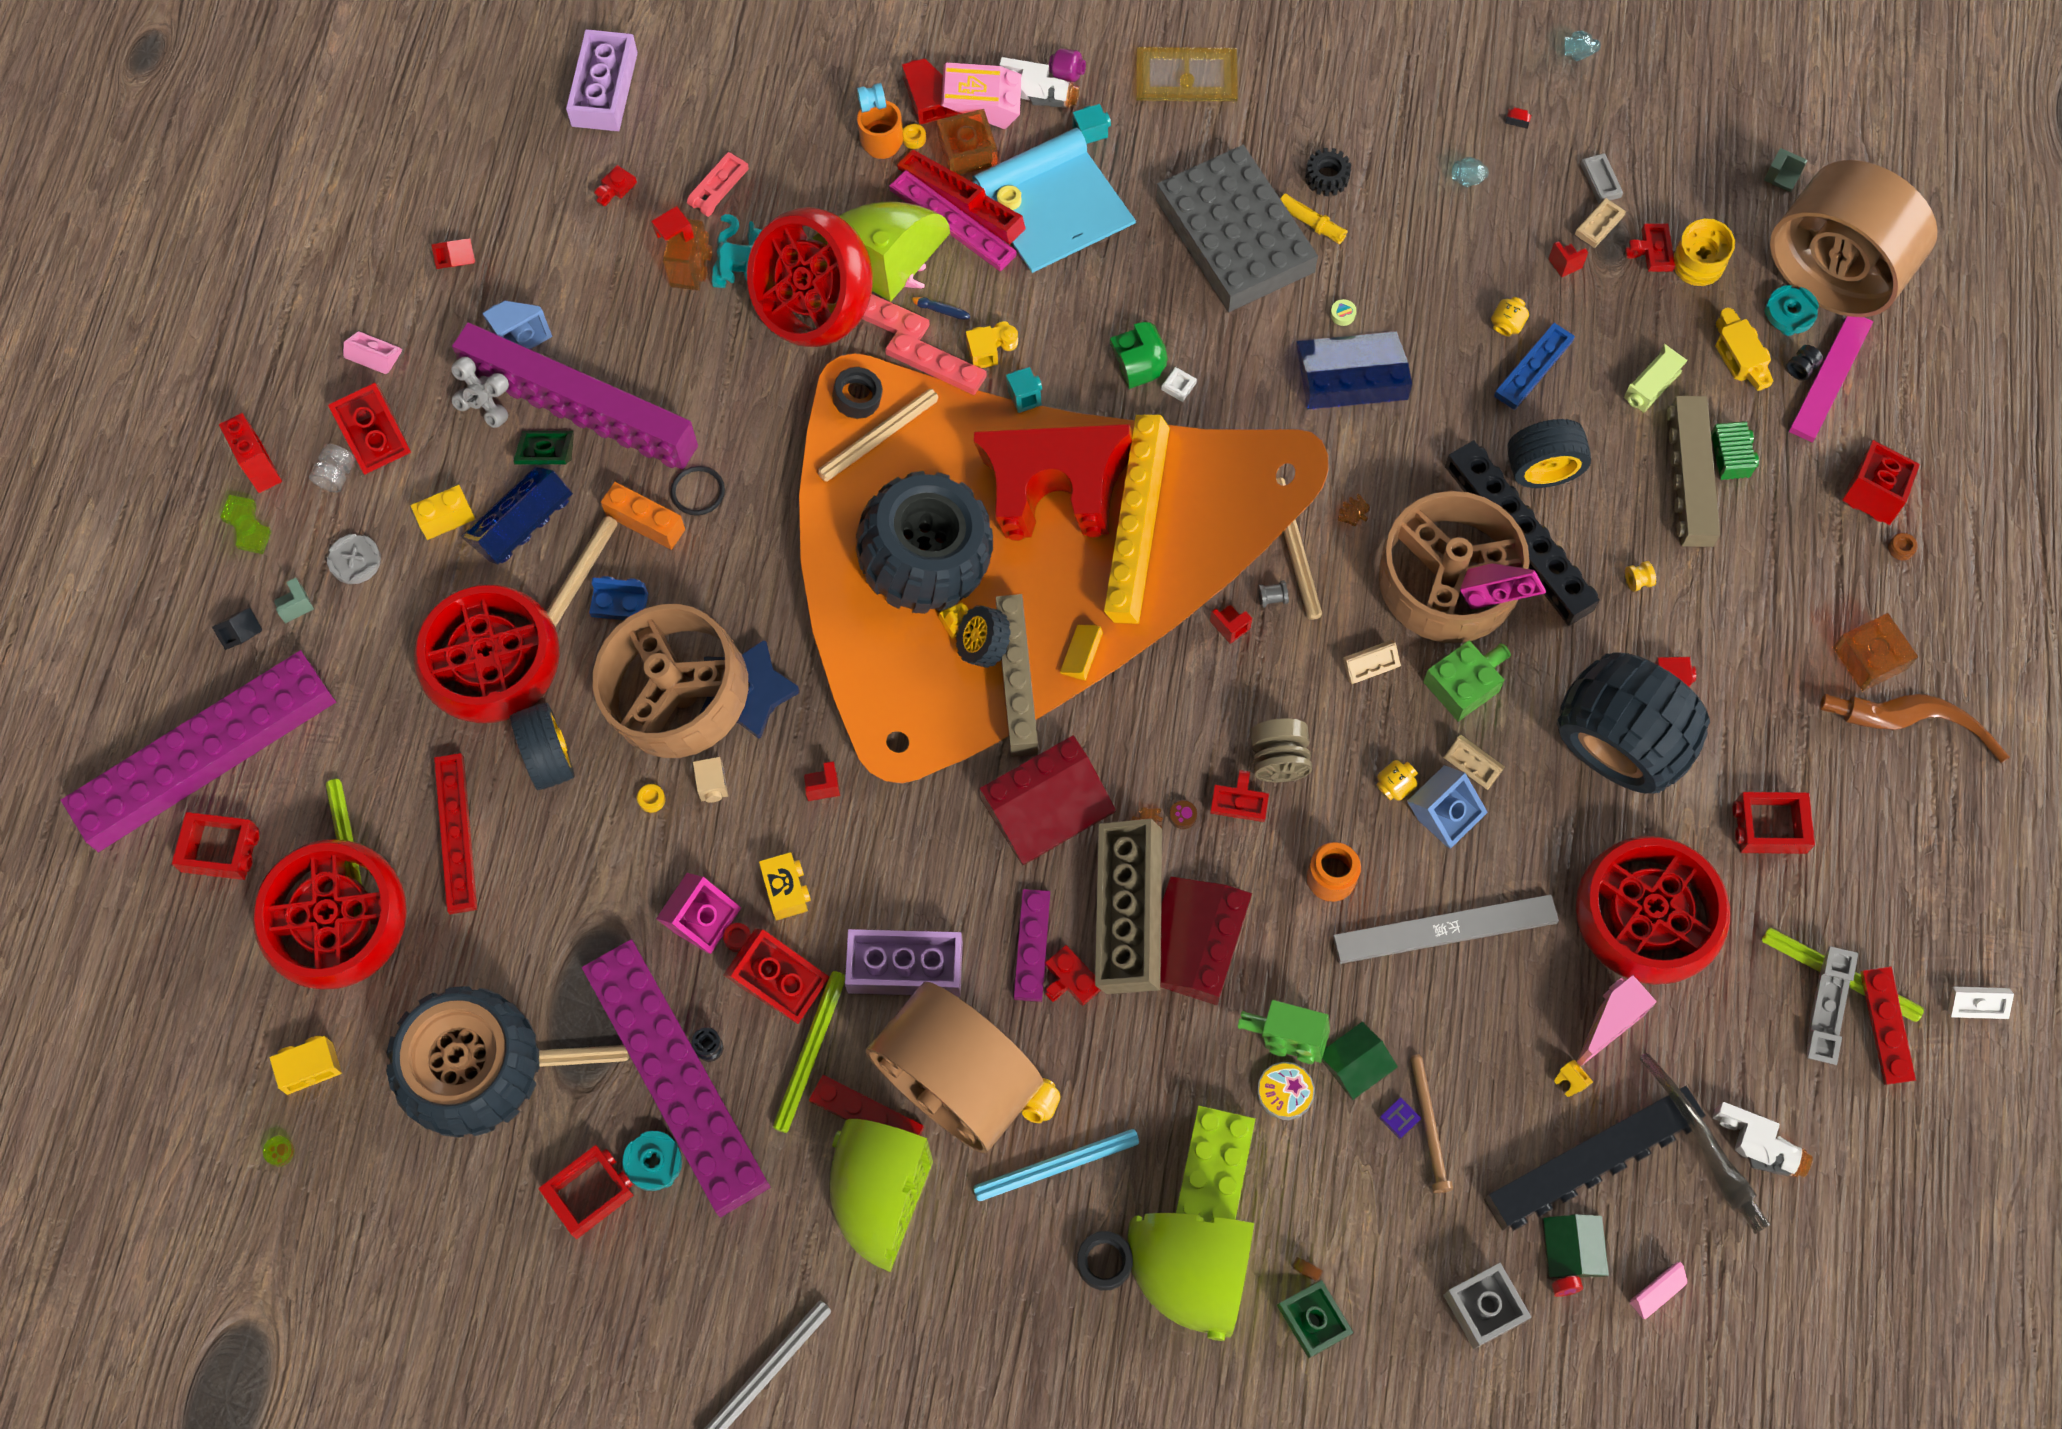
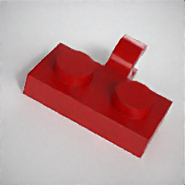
[1625,224,1675,272]
[1210,770,1269,822]
[1045,945,1101,1006]

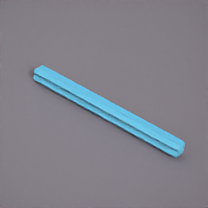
[973,1129,1139,1201]

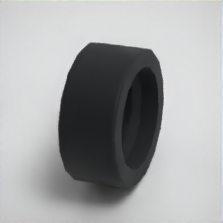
[832,367,883,419]
[1077,1231,1133,1291]

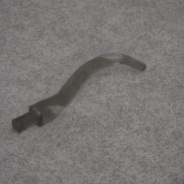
[1640,1053,1771,1234]

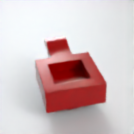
[594,165,637,207]

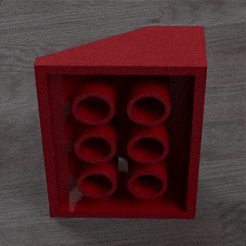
[979,735,1116,866]
[1160,876,1252,1005]

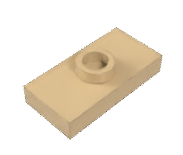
[1575,198,1626,248]
[1343,640,1401,684]
[1443,735,1505,790]

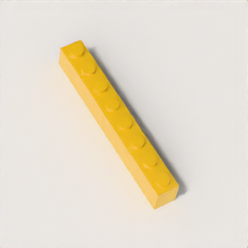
[1104,415,1170,624]

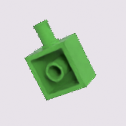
[1423,640,1511,722]
[1238,1000,1330,1064]

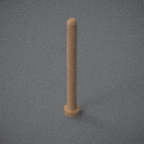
[1411,1054,1453,1193]

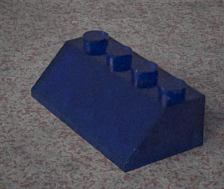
[461,466,573,564]

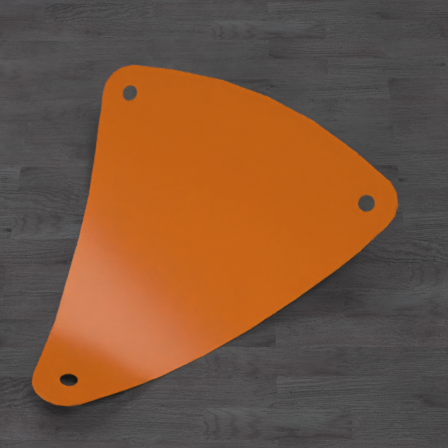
[799,354,1328,783]

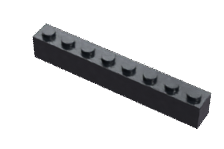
[1484,1085,1706,1231]

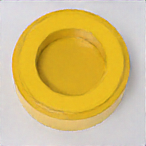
[903,124,926,149]
[637,784,666,813]

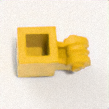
[966,321,1018,368]

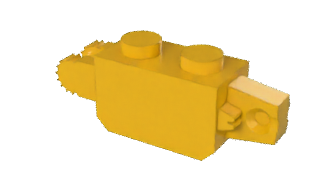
[1715,308,1773,391]

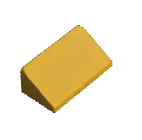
[1060,625,1103,681]

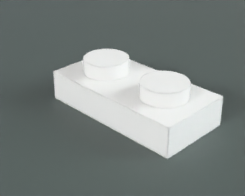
[1948,987,2014,1019]

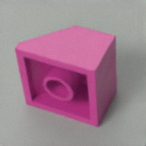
[656,873,741,954]

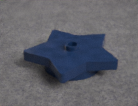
[699,641,800,739]

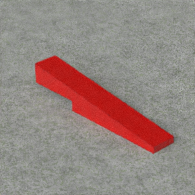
[897,150,1026,245]

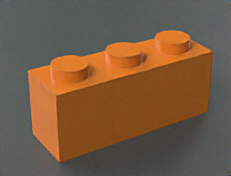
[601,482,685,550]

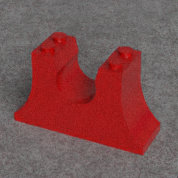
[974,424,1133,541]

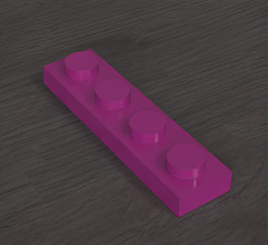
[1014,889,1051,1002]

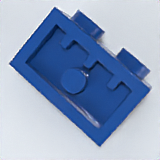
[589,576,648,620]

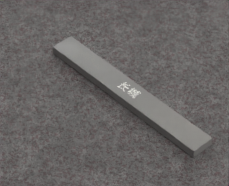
[1333,895,1559,964]

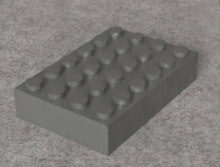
[1156,144,1318,313]

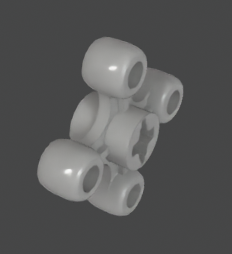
[451,357,509,428]

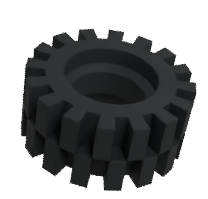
[1305,148,1351,196]

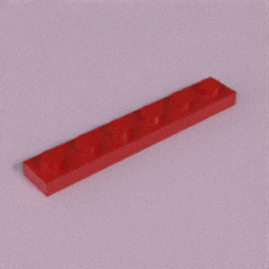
[434,753,477,915]

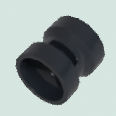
[1786,345,1823,381]
[691,1027,724,1062]

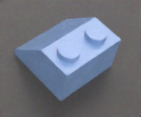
[483,301,552,349]
[1407,765,1488,848]

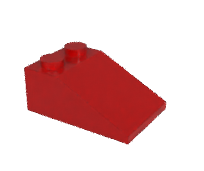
[328,383,412,475]
[1842,440,1920,525]
[723,929,830,1024]

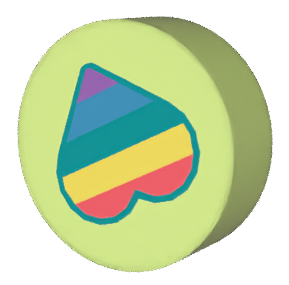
[1330,299,1356,326]

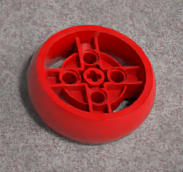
[747,207,873,347]
[414,585,560,723]
[1576,836,1731,985]
[253,839,407,990]

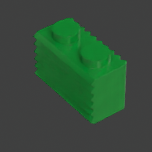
[1711,421,1759,480]

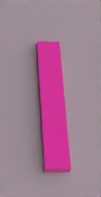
[889,170,1017,272]
[1789,316,1874,443]

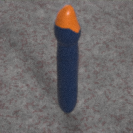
[912,297,970,320]

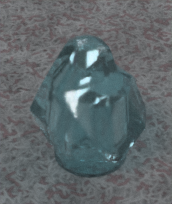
[1565,30,1601,61]
[1451,157,1489,188]

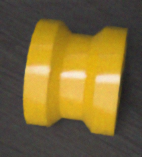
[1625,561,1656,592]

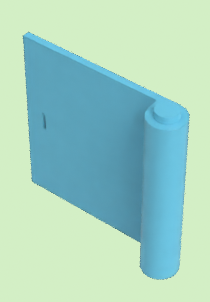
[972,127,1136,273]

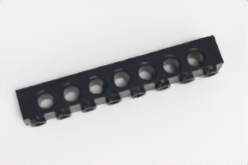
[1445,440,1600,626]

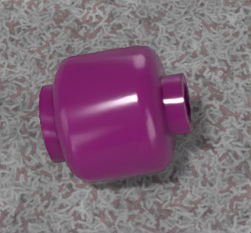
[1049,49,1086,82]

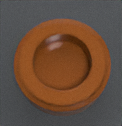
[1888,533,1918,560]

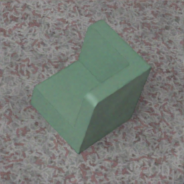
[1764,148,1807,192]
[274,578,314,623]

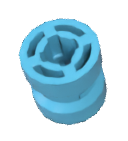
[857,83,886,113]

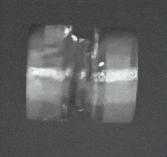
[309,444,356,493]

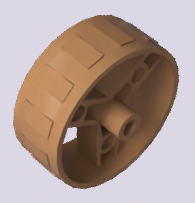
[1379,491,1530,643]
[593,604,748,758]

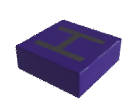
[1379,1097,1421,1139]

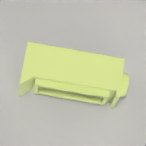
[1624,344,1687,412]

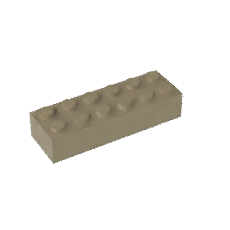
[1095,819,1162,994]

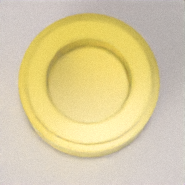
[997,185,1022,210]

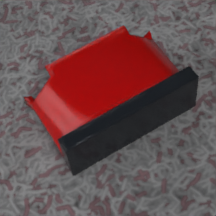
[1505,107,1532,129]

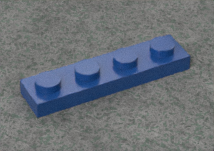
[1494,323,1575,410]

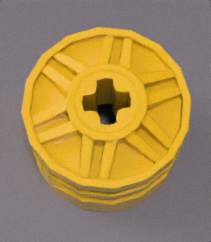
[1674,218,1735,286]

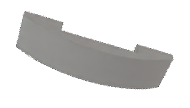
[1807,946,1858,1065]

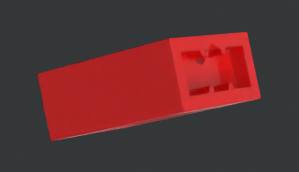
[218,413,282,493]
[1732,792,1815,854]
[171,812,260,880]
[538,1145,634,1239]

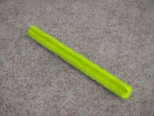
[326,779,371,927]
[1762,928,1924,1022]
[773,971,845,1133]

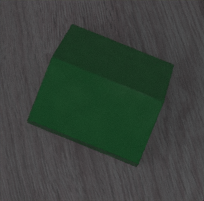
[513,431,574,465]
[1322,1021,1398,1101]
[1542,1214,1609,1278]
[1277,1280,1354,1359]

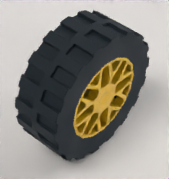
[956,605,1011,668]

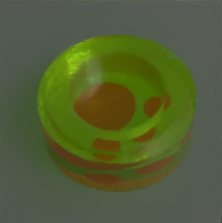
[263,1136,295,1167]

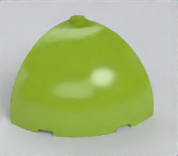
[812,202,950,302]
[830,1119,933,1272]
[1127,1213,1254,1341]

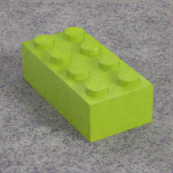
[1176,1106,1256,1222]

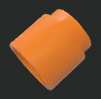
[857,100,903,159]
[1307,842,1361,902]

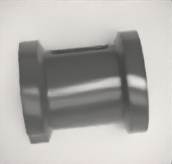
[1257,580,1289,608]

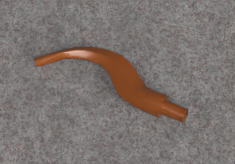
[1819,694,2010,763]

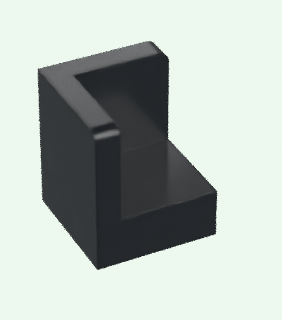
[212,608,262,650]

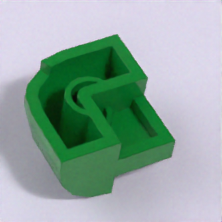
[1110,322,1168,389]

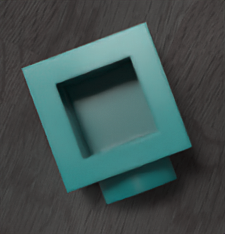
[1072,104,1111,144]
[1006,367,1042,413]

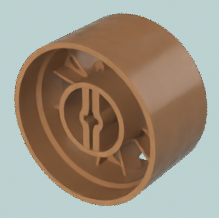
[1770,160,1937,317]
[866,981,1044,1154]

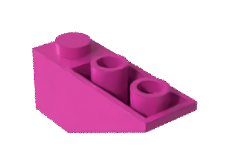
[1460,563,1546,609]

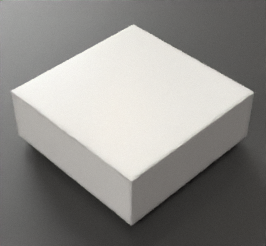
[1161,367,1197,402]

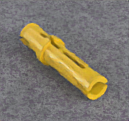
[1280,193,1347,244]

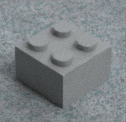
[1443,1263,1531,1350]

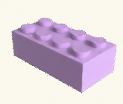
[566,30,638,131]
[845,929,963,996]

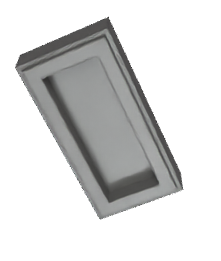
[1580,153,1623,204]

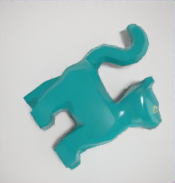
[712,214,762,288]

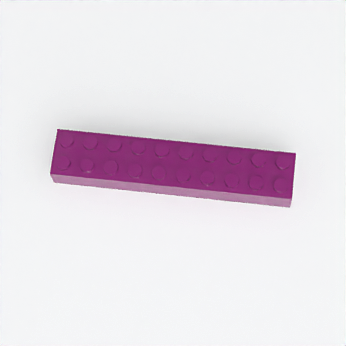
[452,322,698,470]
[60,650,336,853]
[581,939,771,1218]

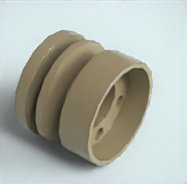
[1251,718,1312,783]

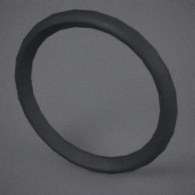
[670,466,725,516]

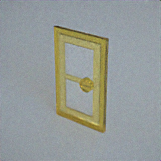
[1136,47,1238,101]

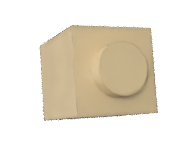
[693,757,728,802]

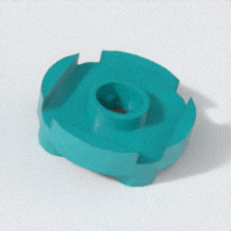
[1764,285,1819,336]
[623,1131,682,1191]

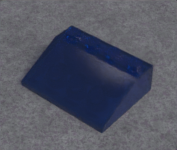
[1296,331,1413,410]

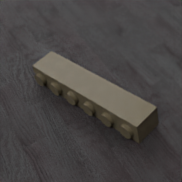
[1667,396,1720,547]
[996,594,1038,757]

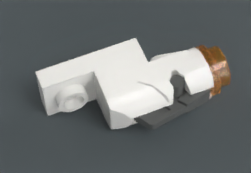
[1000,57,1080,108]
[1712,1102,1813,1177]

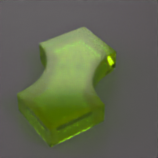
[220,495,272,554]

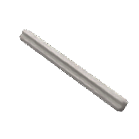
[704,1301,831,1429]

